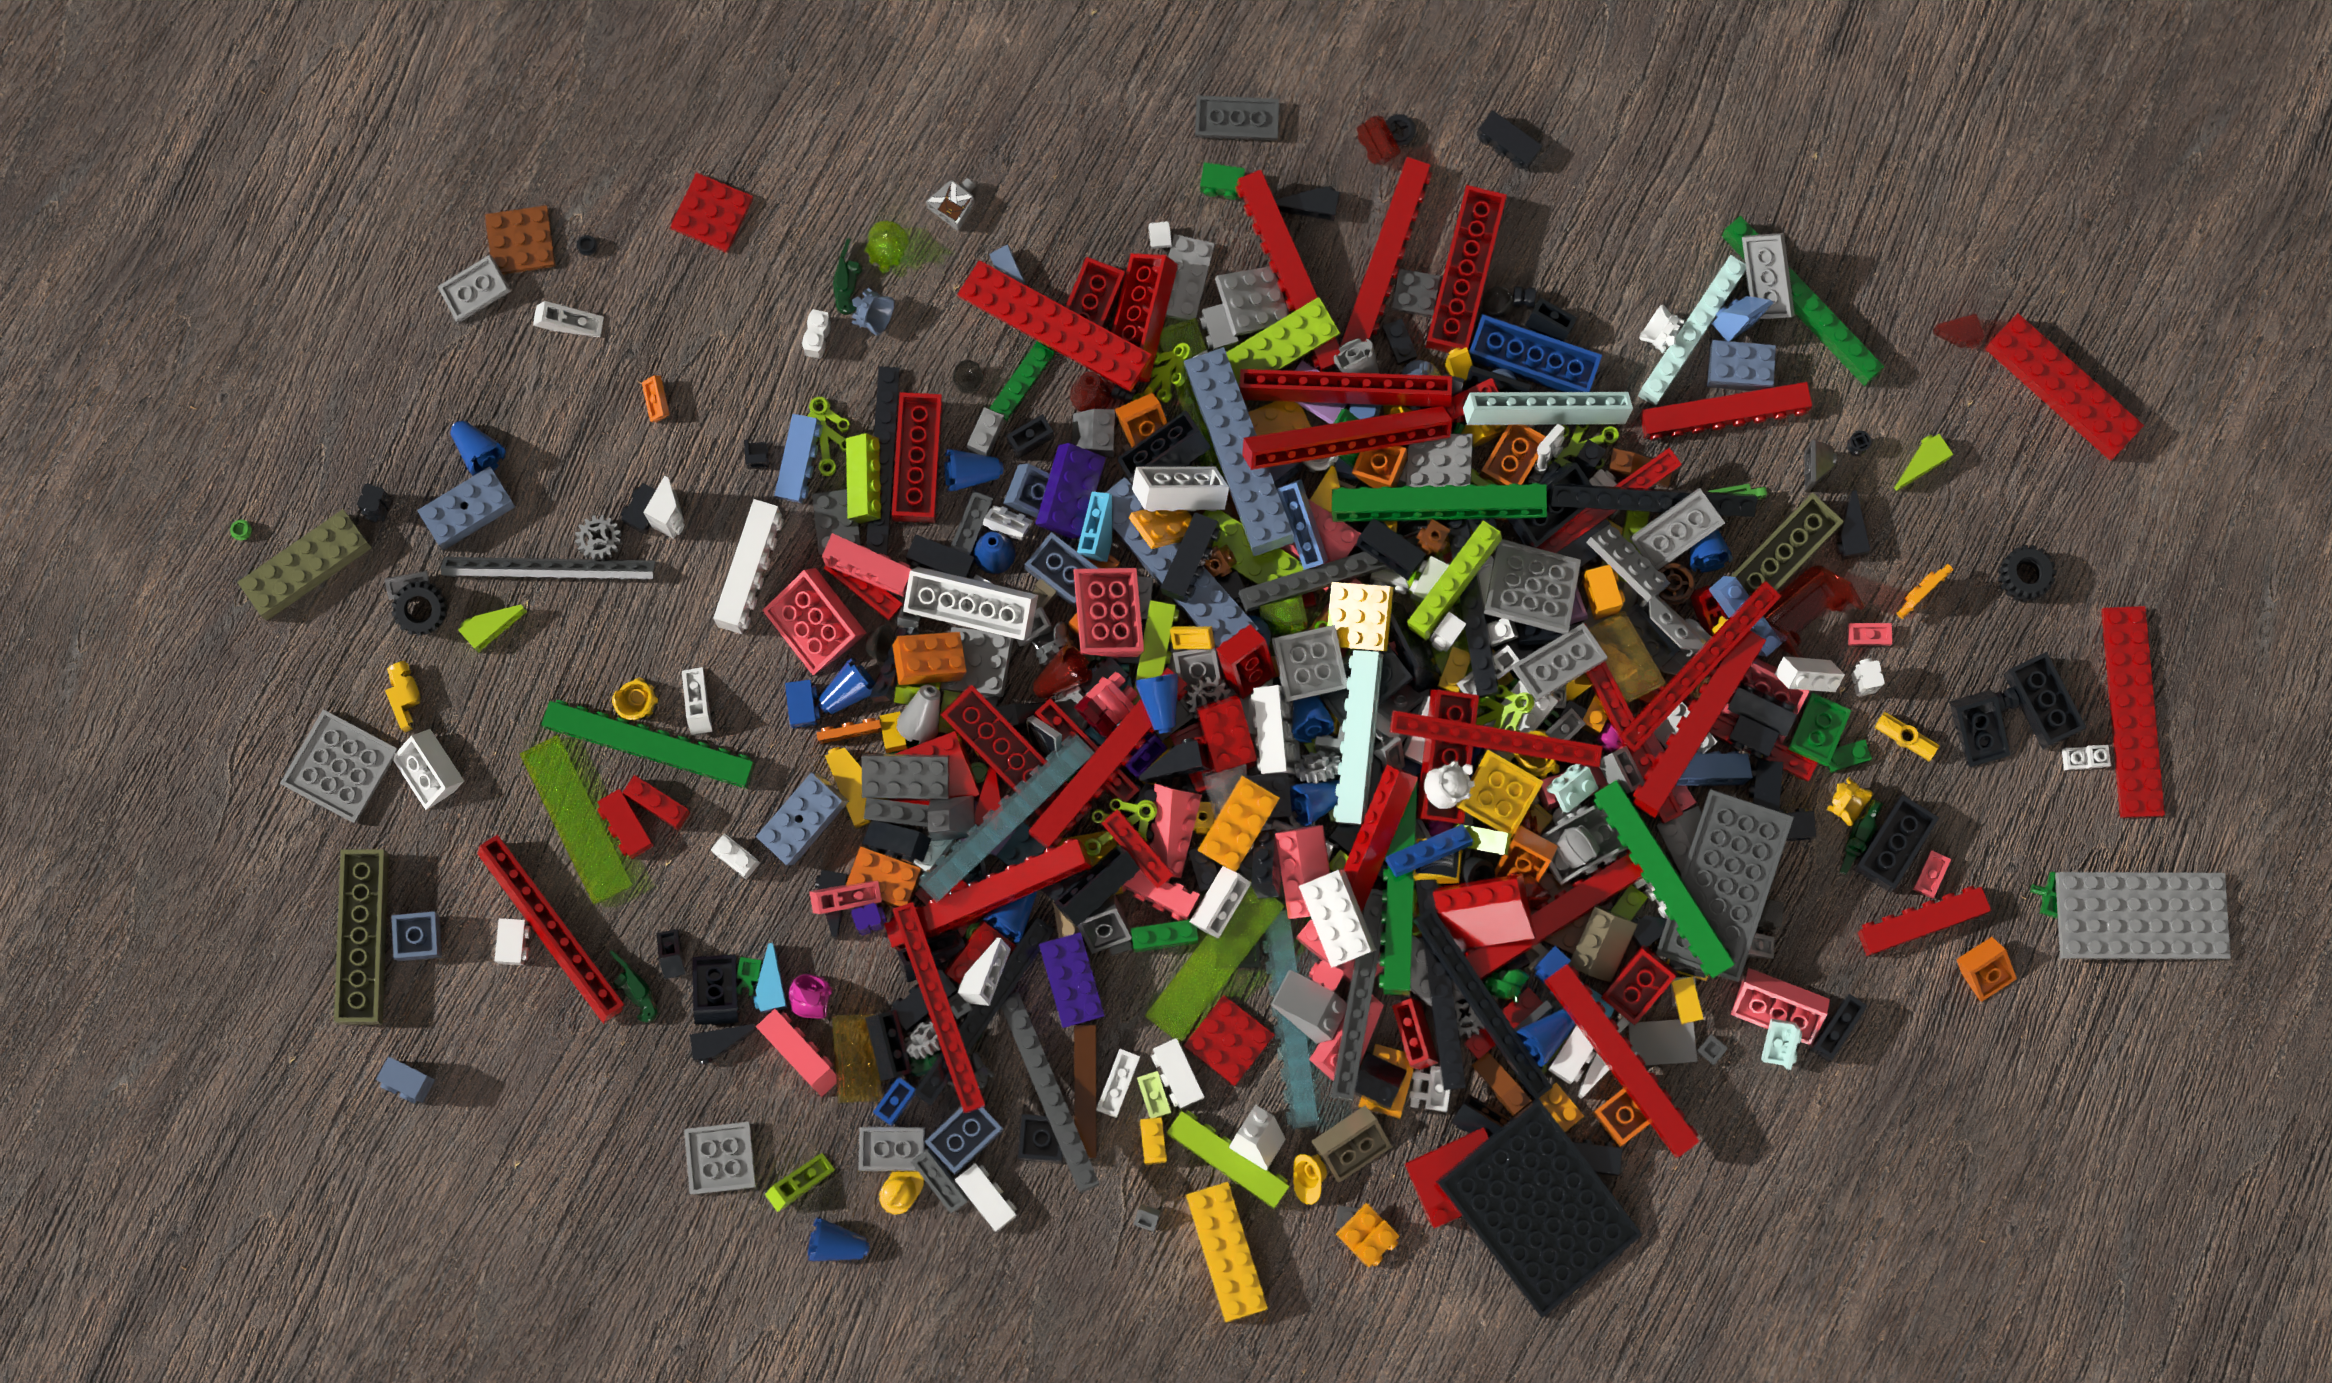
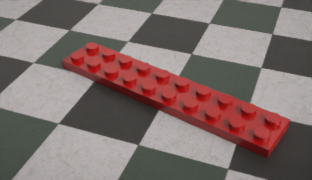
[957,260,1153,392]
[2101,606,2165,818]

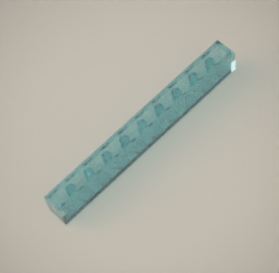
[919,734,1094,903]
[1259,910,1319,1130]

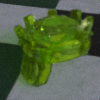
[865,221,909,273]

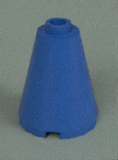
[450,421,506,476]
[944,449,1003,491]
[1690,528,1733,573]
[973,532,1016,574]
[818,658,875,714]
[1135,673,1178,734]
[1292,695,1334,743]
[1290,780,1340,827]
[983,892,1037,943]
[1517,1010,1575,1067]
[808,1217,870,1262]

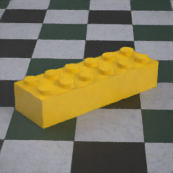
[1186,1182,1268,1323]

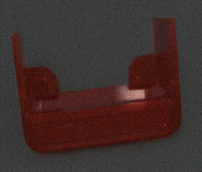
[1763,565,1865,658]

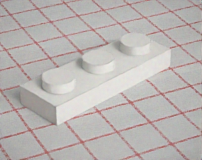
[1096,1049,1140,1118]

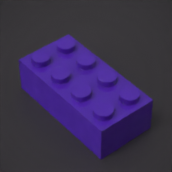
[1035,443,1106,539]
[1039,932,1105,1029]

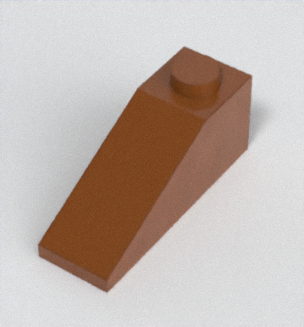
[1607,448,1672,488]
[1471,1052,1531,1117]

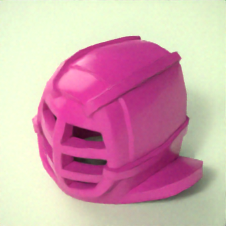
[789,974,832,1019]

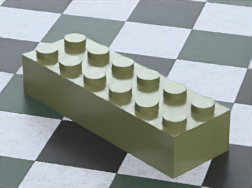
[1731,493,1844,597]
[237,509,372,621]

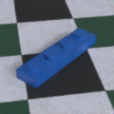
[1386,824,1473,878]

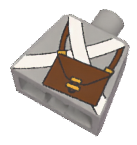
[926,178,976,231]

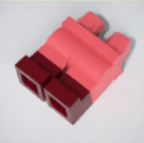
[1074,672,1138,738]

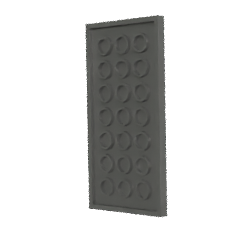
[1656,789,1794,982]

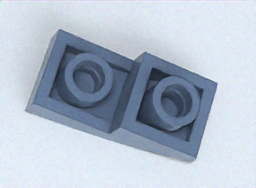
[989,244,1026,284]

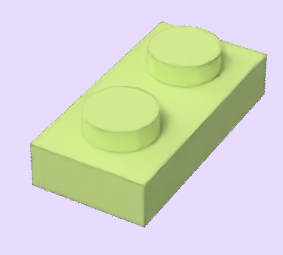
[1137,1071,1171,1118]

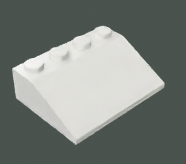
[1251,685,1301,776]

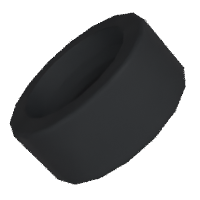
[1455,856,1495,884]

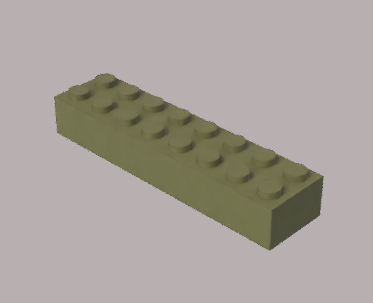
[334,849,389,1025]

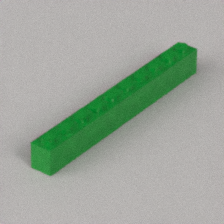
[1722,216,1884,387]
[1332,483,1547,522]
[541,700,755,789]
[1594,780,1736,978]
[1379,782,1417,995]

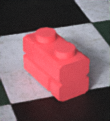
[1308,960,1343,992]

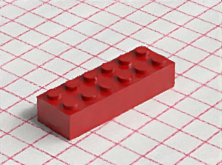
[1111,253,1178,382]
[892,392,943,523]
[1416,690,1479,824]

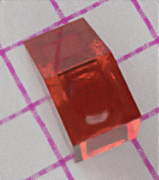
[1932,313,1984,349]

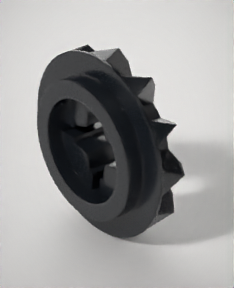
[1383,114,1416,147]

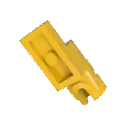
[385,661,420,732]

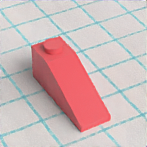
[809,881,882,914]

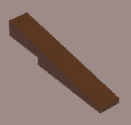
[1074,1025,1096,1158]

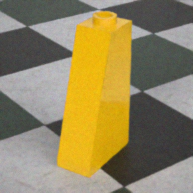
[825,747,888,829]

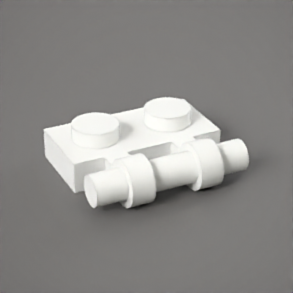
[982,505,1033,540]
[1409,1066,1450,1112]

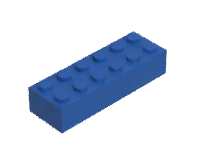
[1469,315,1602,392]

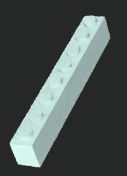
[1638,255,1746,407]
[1463,392,1633,425]
[1334,650,1383,825]

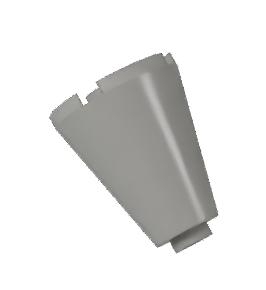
[1334,339,1379,374]
[897,685,940,744]

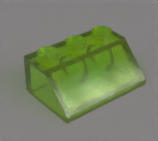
[1259,597,1308,637]

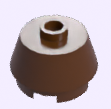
[1658,563,1695,605]

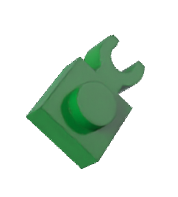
[737,957,762,997]

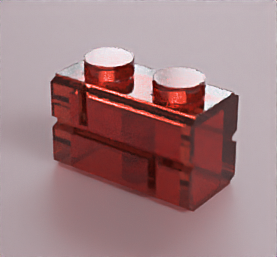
[1356,116,1401,165]

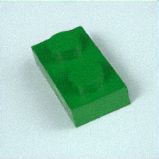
[1828,739,1872,773]

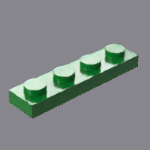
[989,341,1055,421]

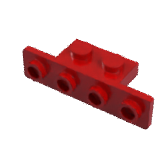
[1430,378,1499,426]

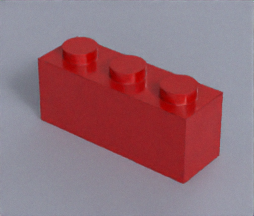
[622,775,691,831]
[597,789,654,859]
[1392,998,1439,1070]

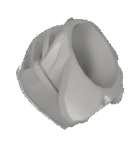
[1555,825,1603,870]

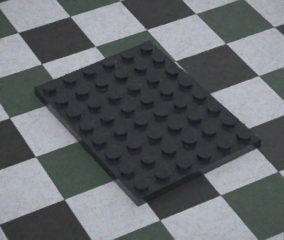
[1436,1098,1643,1318]

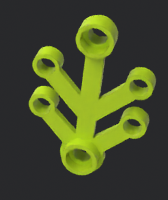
[1132,343,1192,403]
[807,397,850,476]
[1547,424,1619,470]
[1476,685,1534,732]
[1084,797,1157,856]

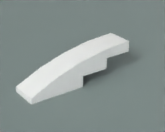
[1578,1017,1630,1099]

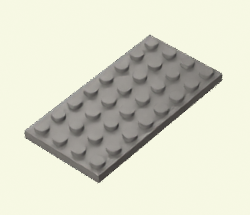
[2055,872,2231,959]

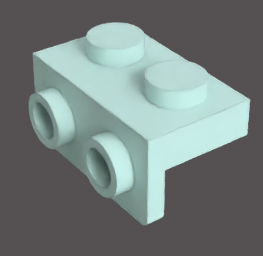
[1546,764,1598,813]
[1761,1019,1802,1070]

